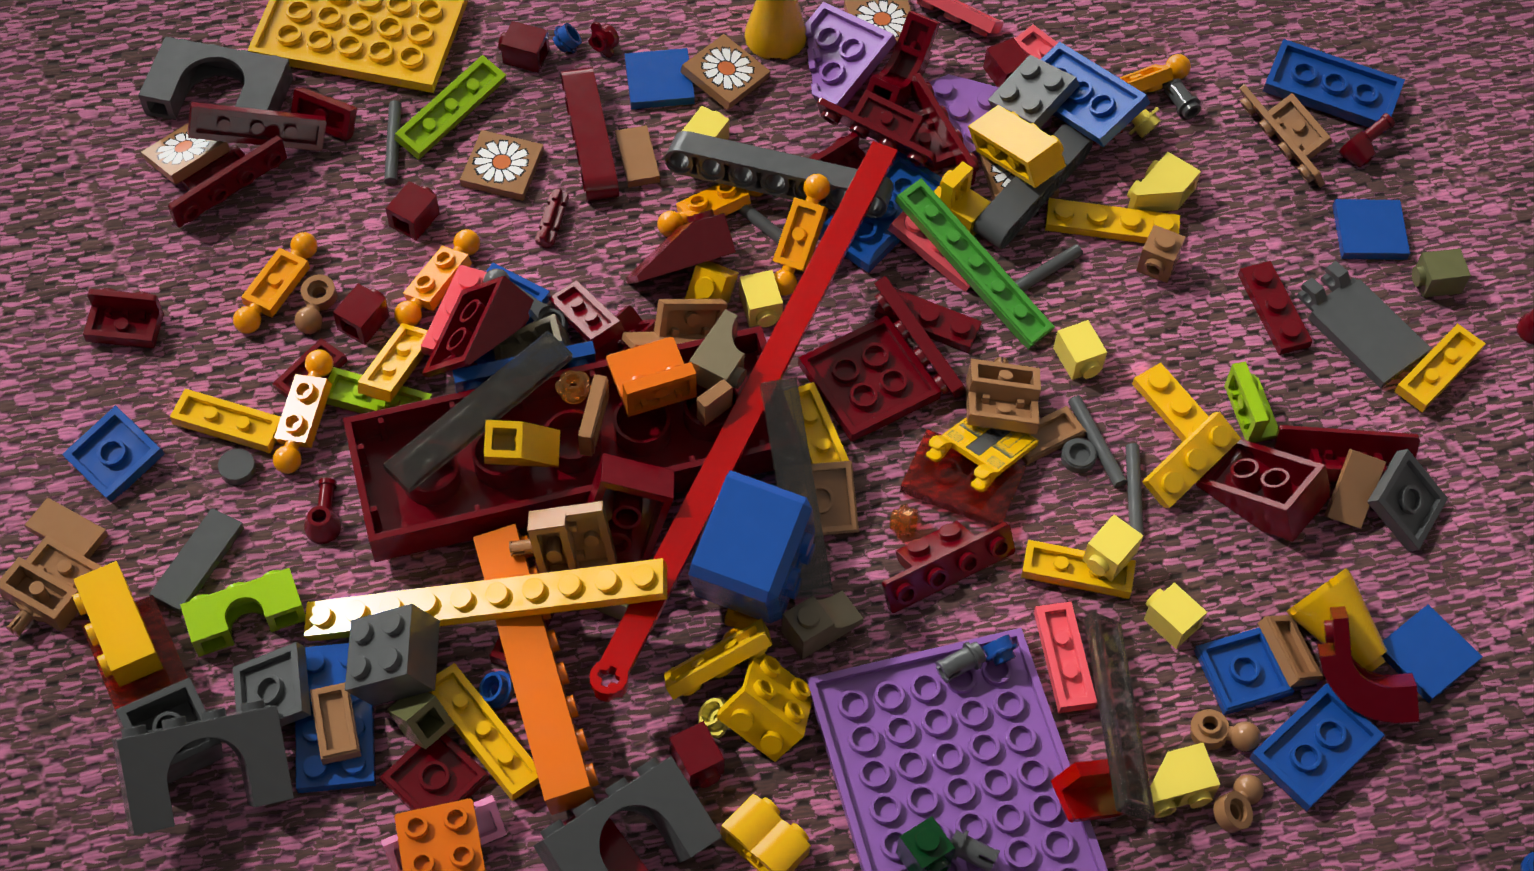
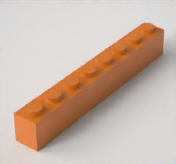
[473,524,599,815]

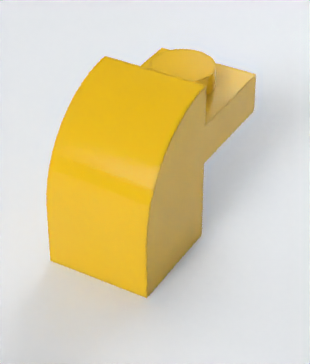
[934,161,991,236]

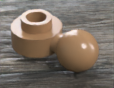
[294,274,337,334]
[1190,709,1261,752]
[1213,774,1264,833]

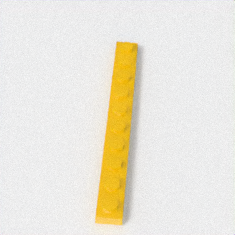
[304,558,667,641]

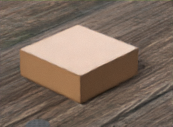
[697,379,733,426]

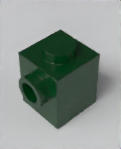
[896,816,955,871]

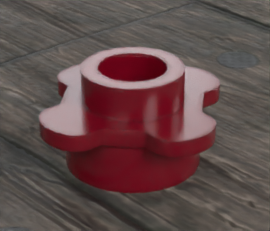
[588,22,619,58]

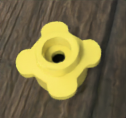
[1129,107,1161,138]
[698,697,729,739]

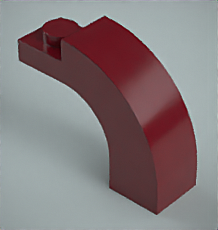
[866,11,941,107]
[1317,606,1420,723]

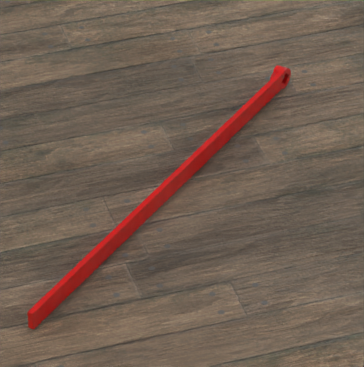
[589,141,898,702]

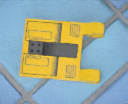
[926,417,1039,492]

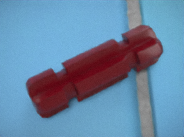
[535,188,569,248]

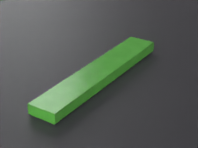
[895,178,1055,350]

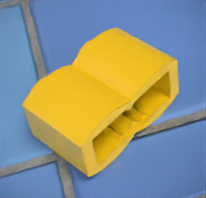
[720,794,811,871]

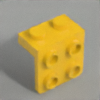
[716,653,812,762]

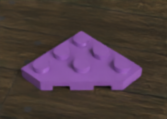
[805,1,897,108]
[929,74,1052,156]

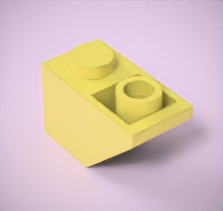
[1127,152,1201,212]
[1139,743,1220,818]

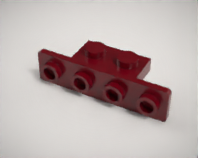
[911,73,979,185]
[817,90,937,168]
[168,135,287,228]
[1273,425,1420,483]
[882,521,1015,613]

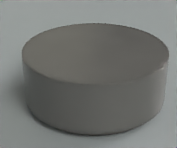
[1061,438,1097,473]
[218,449,256,485]

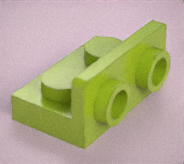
[1224,361,1278,443]

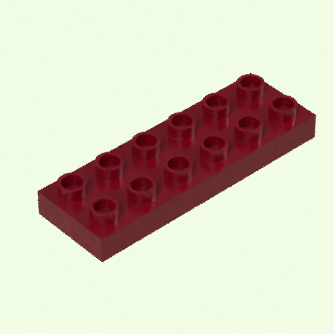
[343,326,800,562]

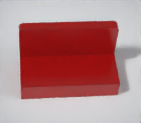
[1050,757,1133,823]

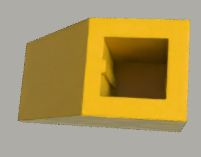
[685,261,739,304]
[484,420,560,467]

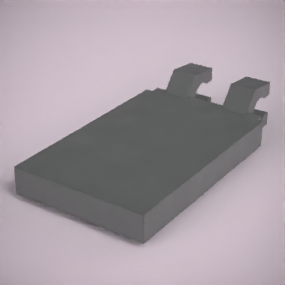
[1296,261,1432,388]

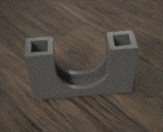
[138,37,293,120]
[112,699,294,836]
[533,756,722,871]

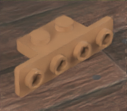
[1239,84,1333,188]
[622,299,727,348]

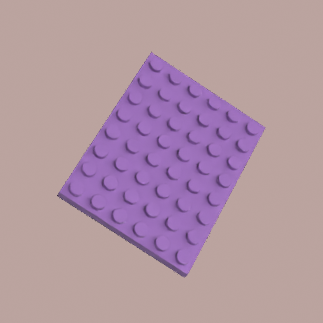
[806,628,1108,871]

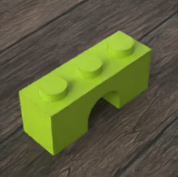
[180,568,306,657]

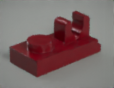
[291,87,357,141]

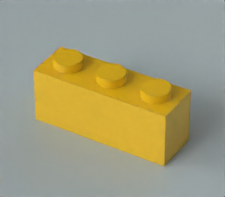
[968,105,1066,188]
[72,561,163,687]

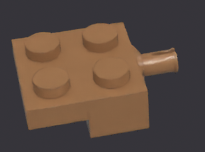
[966,357,1041,434]
[509,501,617,573]
[0,535,103,637]

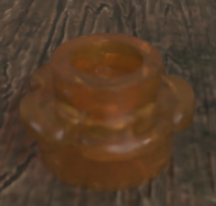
[555,370,591,404]
[890,504,918,539]

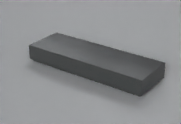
[149,508,244,615]

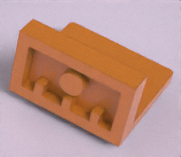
[606,337,697,417]
[394,798,486,871]

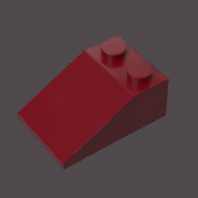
[626,209,736,284]
[422,276,534,378]
[1196,439,1331,542]
[587,453,674,564]

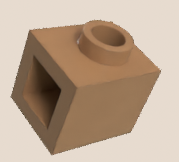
[1136,225,1186,283]

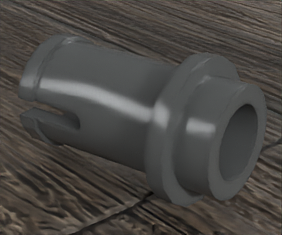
[1164,79,1201,119]
[935,642,986,683]
[951,830,1000,871]

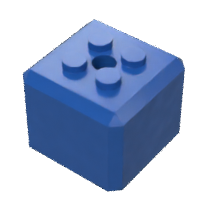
[688,470,815,624]

